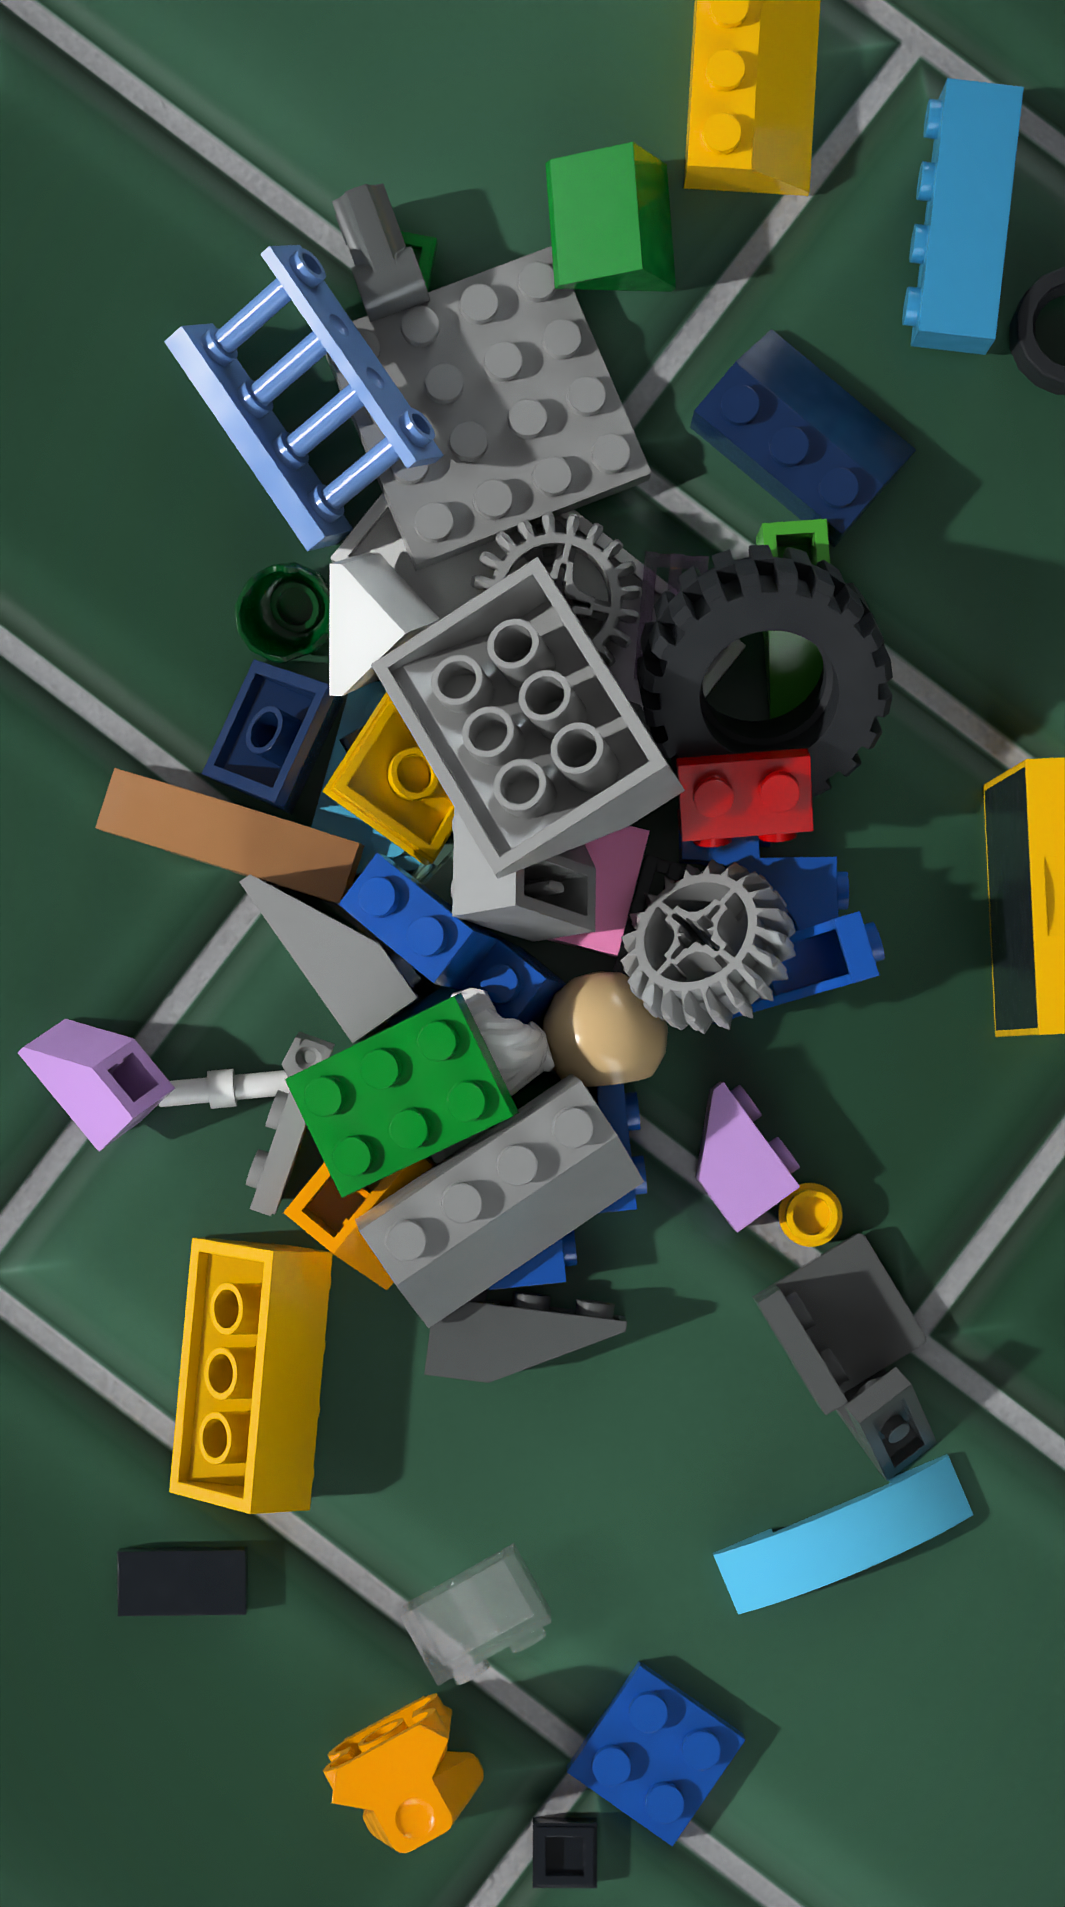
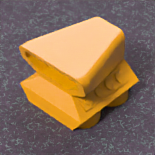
[323,1693,484,1853]

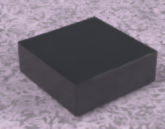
[532,1817,597,1888]

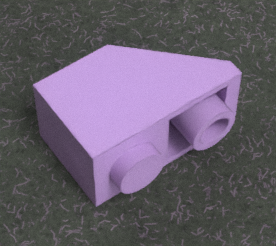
[18,1019,175,1152]
[696,1082,800,1233]

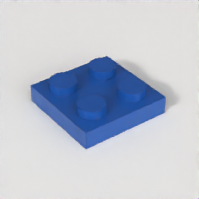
[566,1661,746,1847]

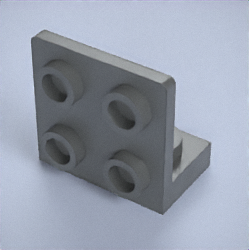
[752,1233,926,1415]

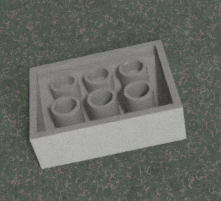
[371,557,685,879]

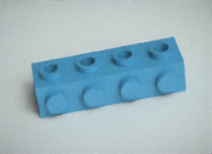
[902,78,1024,355]

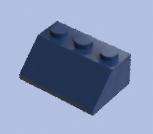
[690,329,916,547]

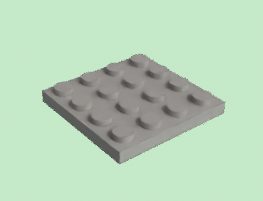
[325,246,652,571]

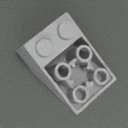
[451,807,596,942]

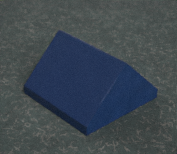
[201,659,344,815]

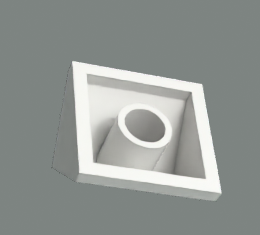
[329,553,440,696]

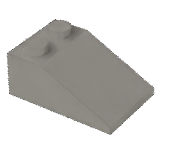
[239,874,424,1044]

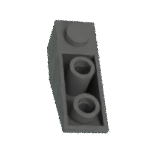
[424,1288,627,1383]

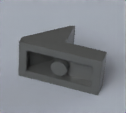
[836,1367,937,1481]

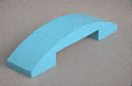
[713,1454,973,1614]

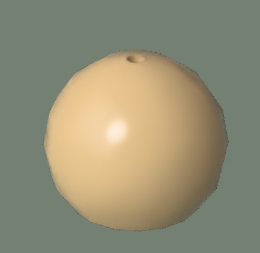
[542,971,668,1087]

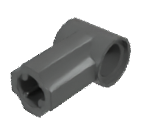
[332,183,430,323]

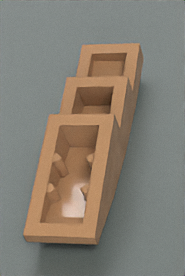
[95,768,365,904]

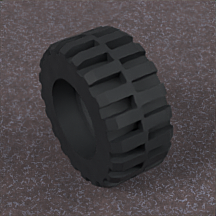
[637,545,893,797]

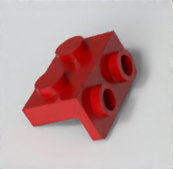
[676,748,813,847]

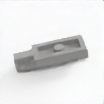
[245,1032,335,1216]

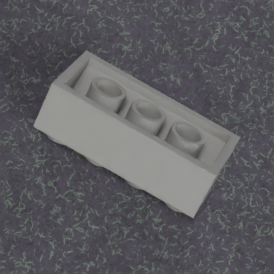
[355,1074,644,1328]

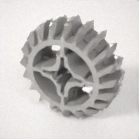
[470,512,642,668]
[620,859,796,1034]

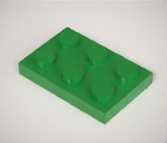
[285,993,519,1198]

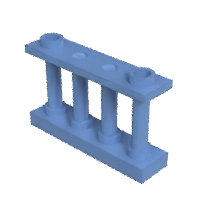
[164,245,444,552]

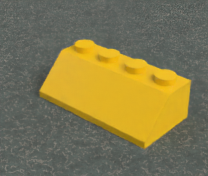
[683,0,821,196]
[169,1238,333,1514]

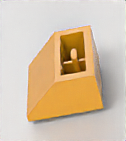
[283,1157,436,1290]

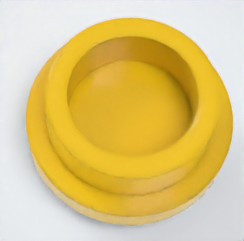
[778,1183,843,1247]

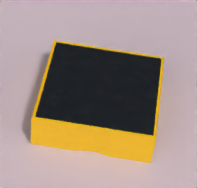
[983,757,1065,1037]

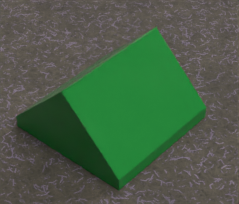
[545,142,676,292]

